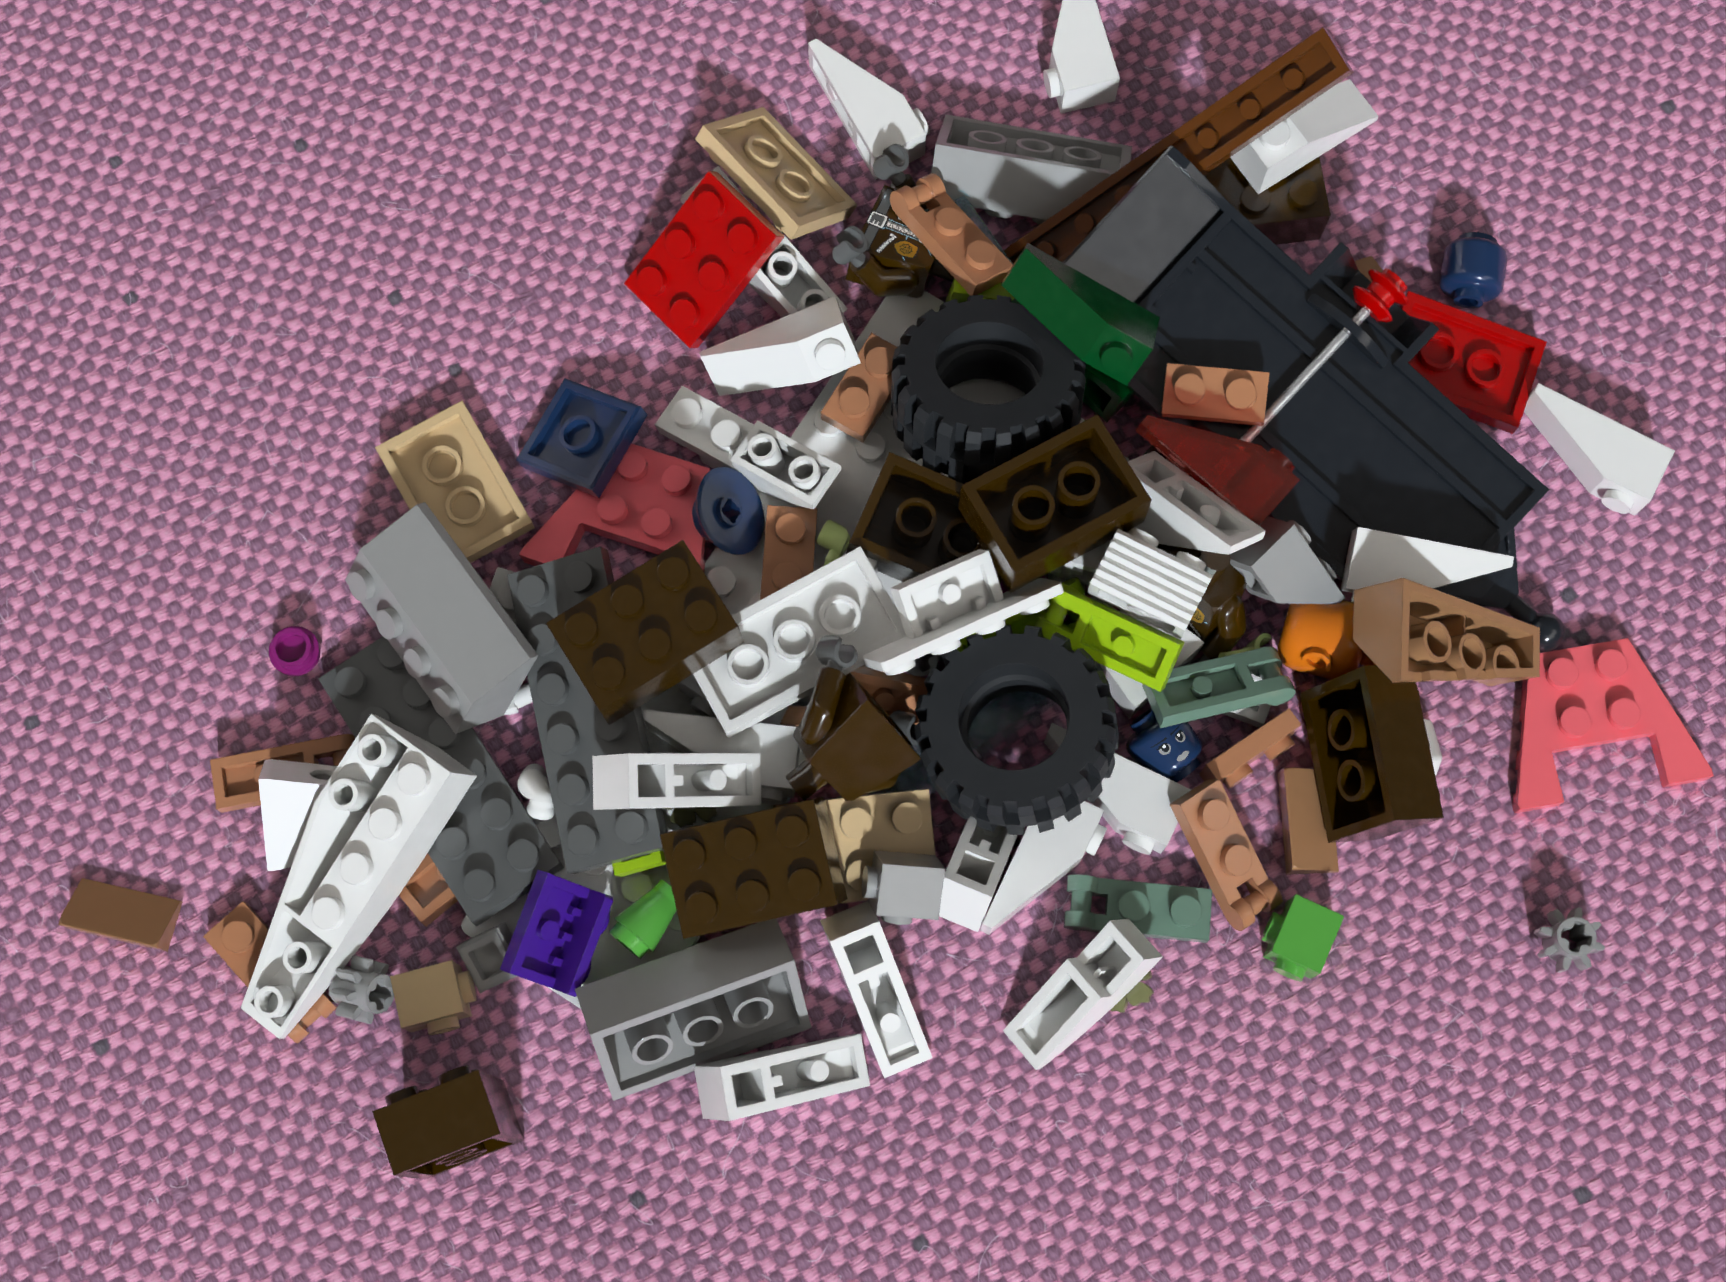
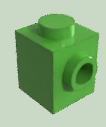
[1261,894,1344,982]

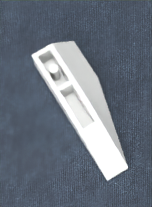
[241,714,477,1039]

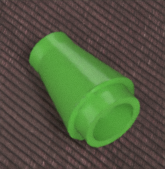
[609,879,677,959]

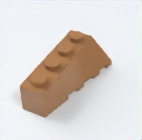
[1353,578,1540,686]

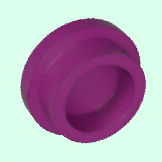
[269,626,321,676]

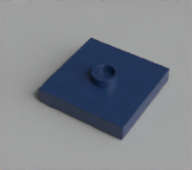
[516,378,648,498]

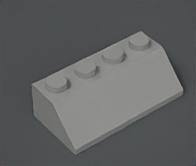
[931,114,1132,224]
[345,502,538,734]
[575,919,812,1101]

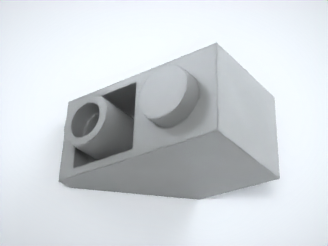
[1230,516,1345,604]

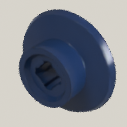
[692,467,764,555]

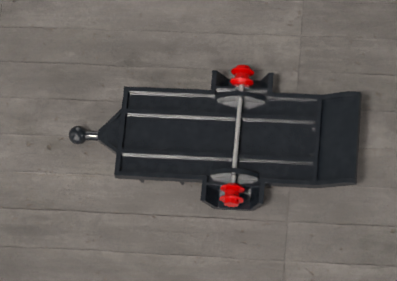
[1063,146,1565,652]

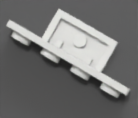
[862,549,1064,675]

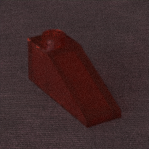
[1136,415,1300,526]

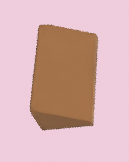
[1277,768,1339,875]
[58,878,183,952]

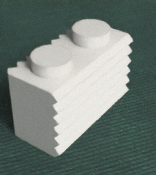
[1088,528,1213,639]

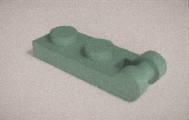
[1142,646,1296,728]
[1064,874,1212,943]

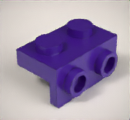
[500,870,613,997]

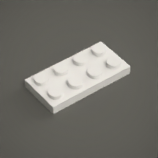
[693,546,906,738]

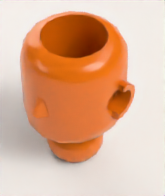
[1278,599,1376,680]

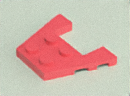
[519,443,711,572]
[1512,638,1714,814]

